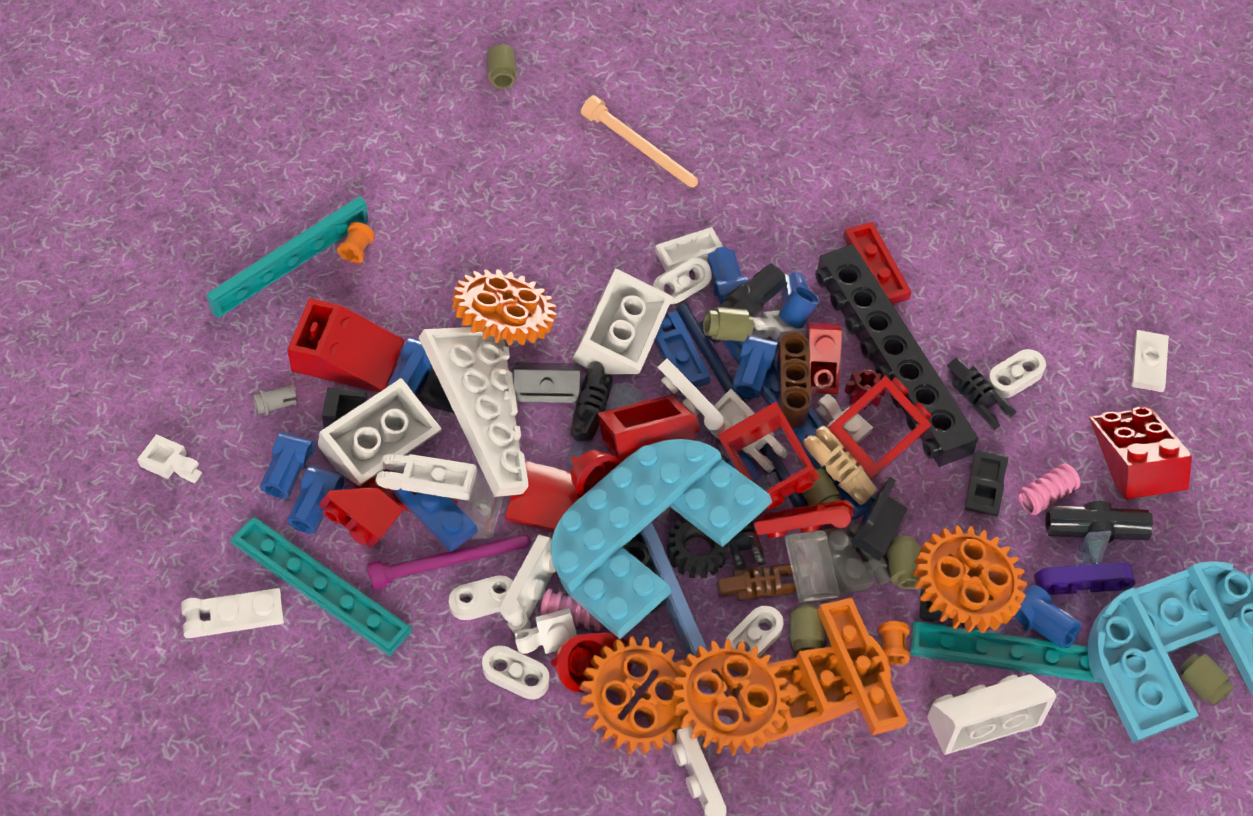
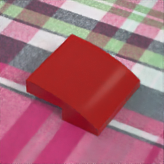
[505,461,580,533]

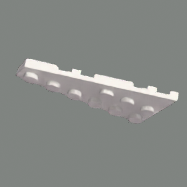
[419,327,528,497]

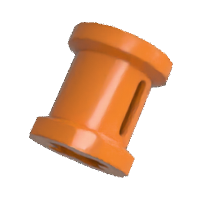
[337,222,375,263]
[878,621,910,665]

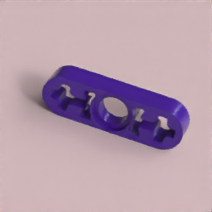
[1034,563,1135,595]

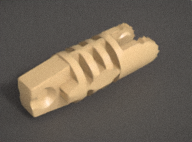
[803,426,878,505]

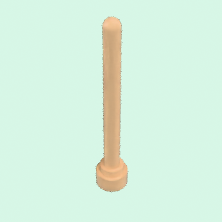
[581,95,698,187]

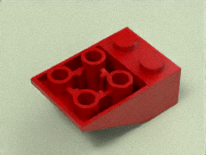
[287,298,405,392]
[1089,407,1192,500]

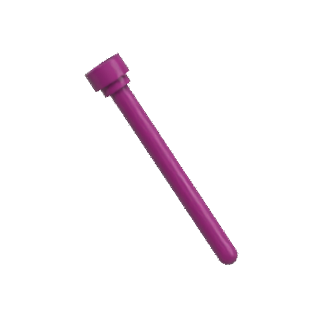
[367,534,531,591]

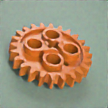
[452,269,556,346]
[913,526,1027,633]
[579,636,685,754]
[671,639,790,756]

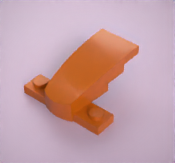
[735,598,908,747]

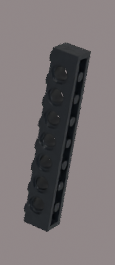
[815,244,979,467]

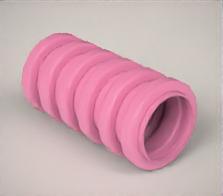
[1018,463,1081,515]
[540,589,604,632]

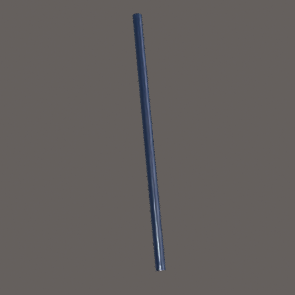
[676,303,823,536]

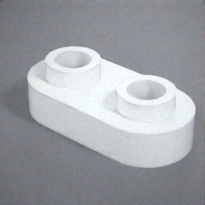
[653,258,711,305]
[987,349,1046,398]
[449,575,513,620]
[727,606,783,658]
[482,646,550,699]

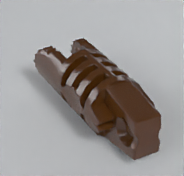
[716,562,808,601]

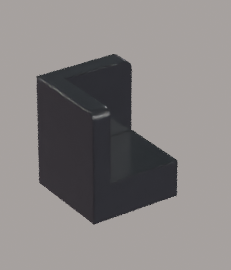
[322,387,368,429]

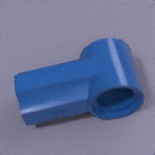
[707,247,748,305]
[779,271,819,329]
[732,335,779,400]
[388,337,433,396]
[260,432,315,499]
[287,465,344,534]
[1011,585,1081,648]

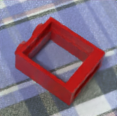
[828,375,932,480]
[597,394,699,461]
[718,402,820,510]

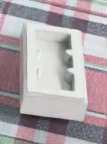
[655,227,723,272]
[1131,330,1169,392]

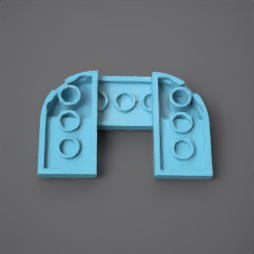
[551,439,772,639]
[1088,561,1253,743]

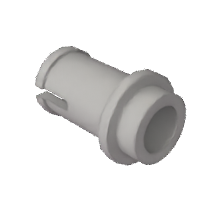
[253,384,297,416]

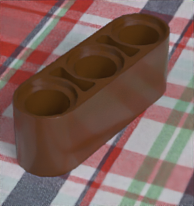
[777,332,811,429]

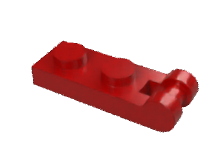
[754,500,854,538]

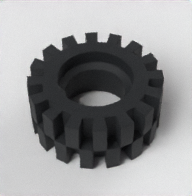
[667,518,730,578]

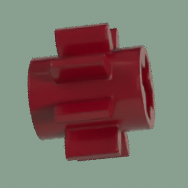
[844,368,886,410]

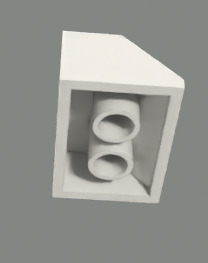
[572,268,673,374]
[318,378,442,486]
[927,674,1056,755]

